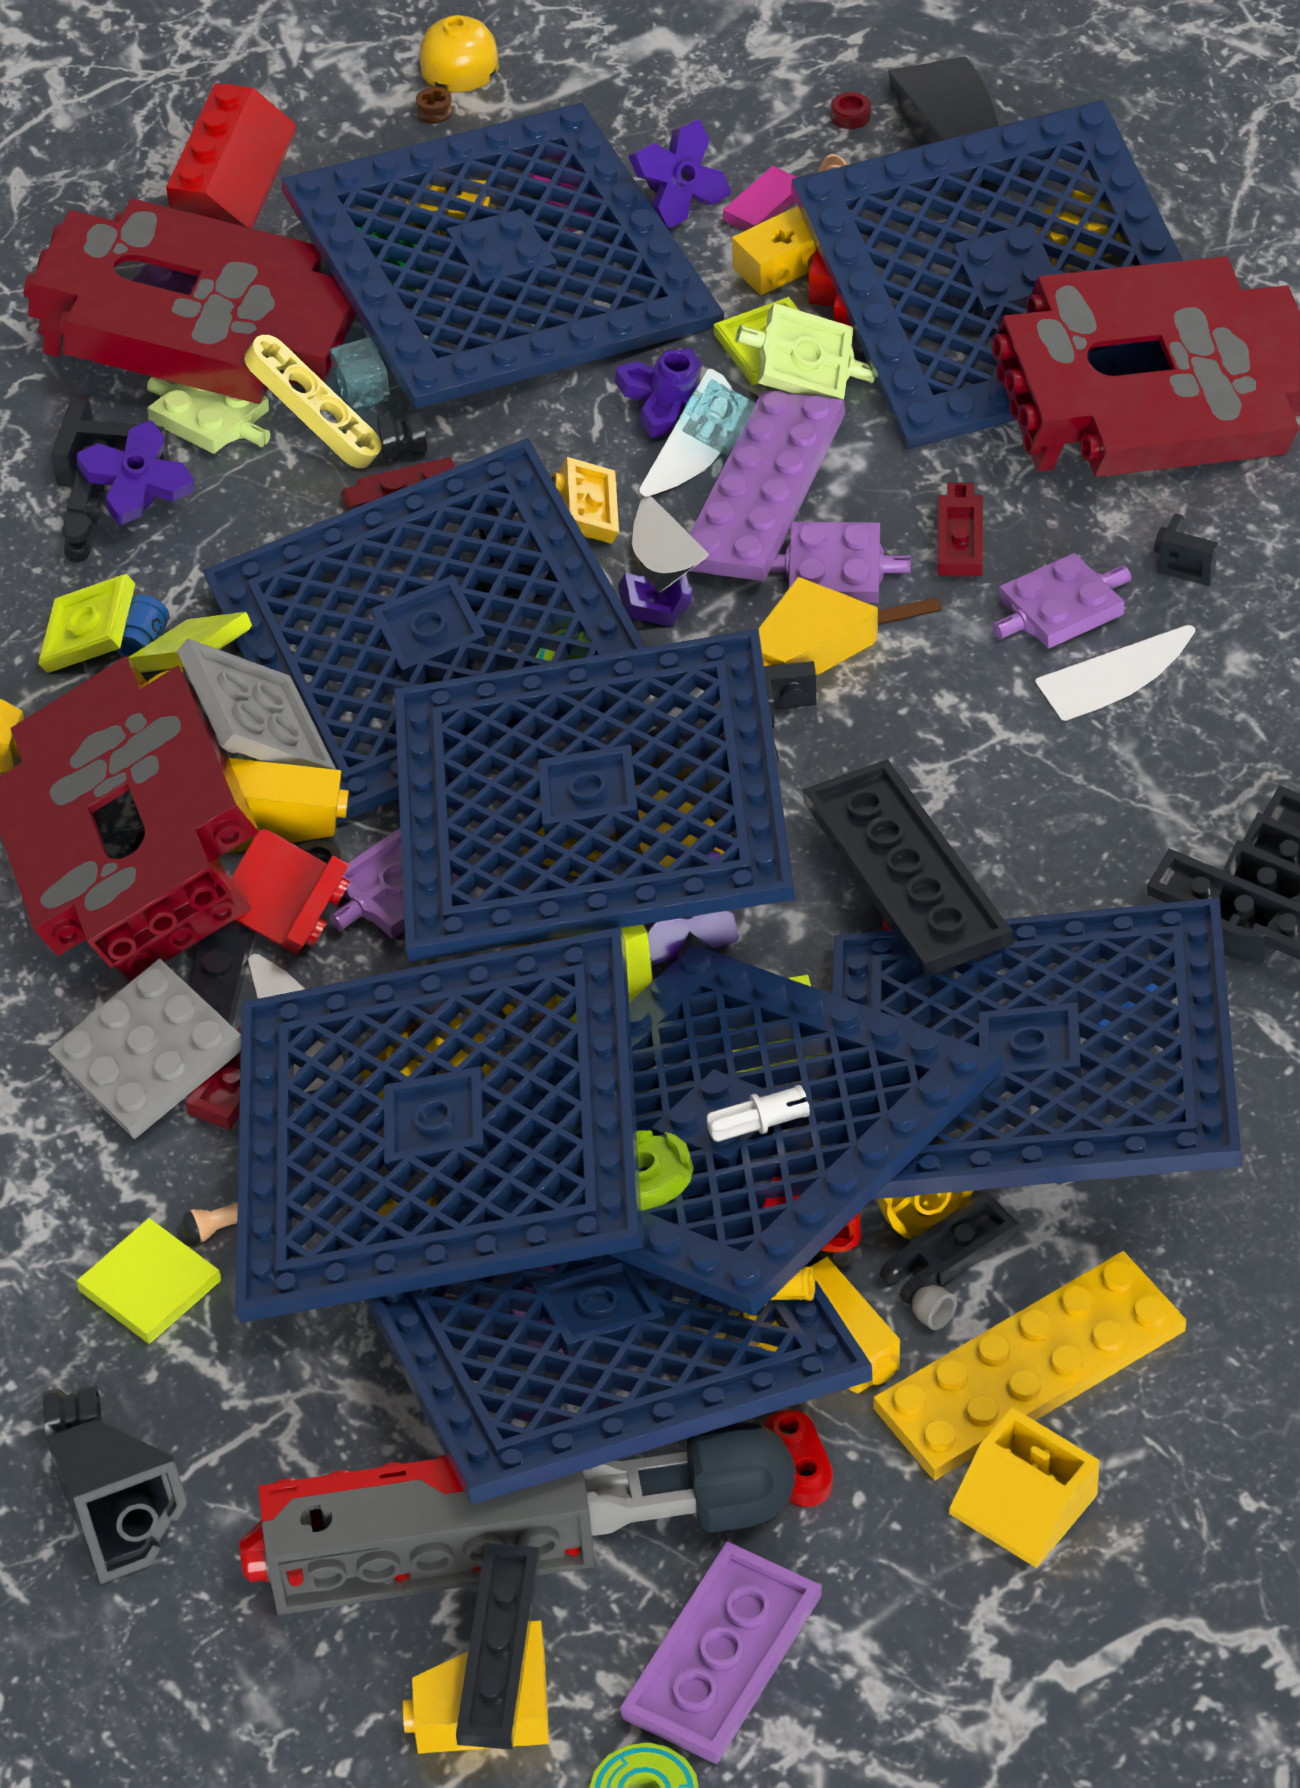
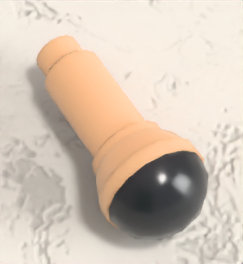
[180,1202,238,1243]

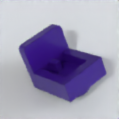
[618,573,692,627]

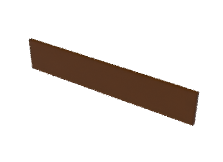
[878,598,942,625]

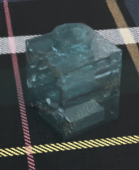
[330,337,390,411]
[682,379,756,456]

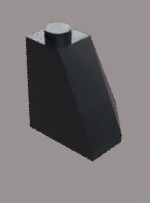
[45,1419,188,1584]

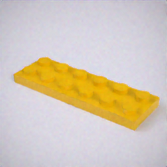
[873,1251,1186,1481]

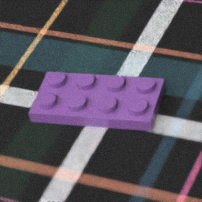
[620,1541,821,1765]

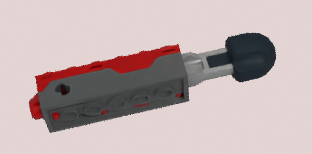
[239,1422,796,1615]

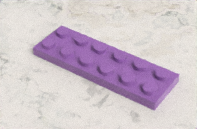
[690,390,845,581]

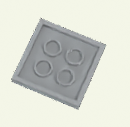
[177,639,336,770]
[48,959,241,1139]

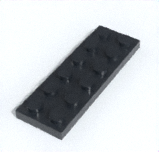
[803,759,1013,977]

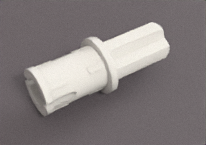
[706,1085,810,1142]

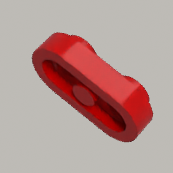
[764,1409,833,1507]

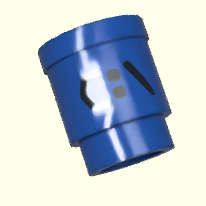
[116,595,170,657]

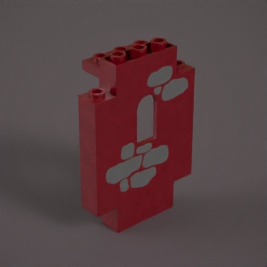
[23,198,356,404]
[991,256,1300,477]
[0,656,259,982]

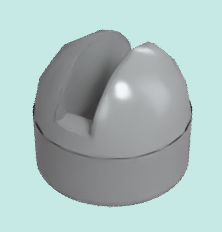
[912,1285,957,1330]

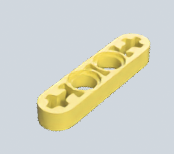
[244,335,382,468]

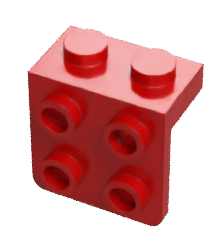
[231,829,350,955]

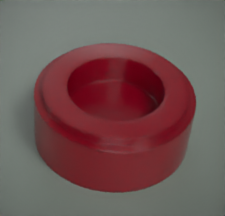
[831,92,871,129]

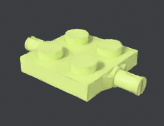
[735,303,875,400]
[147,377,270,454]

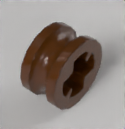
[416,87,453,124]

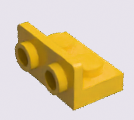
[550,457,619,544]

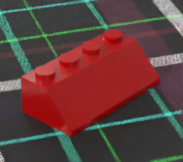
[166,83,297,229]

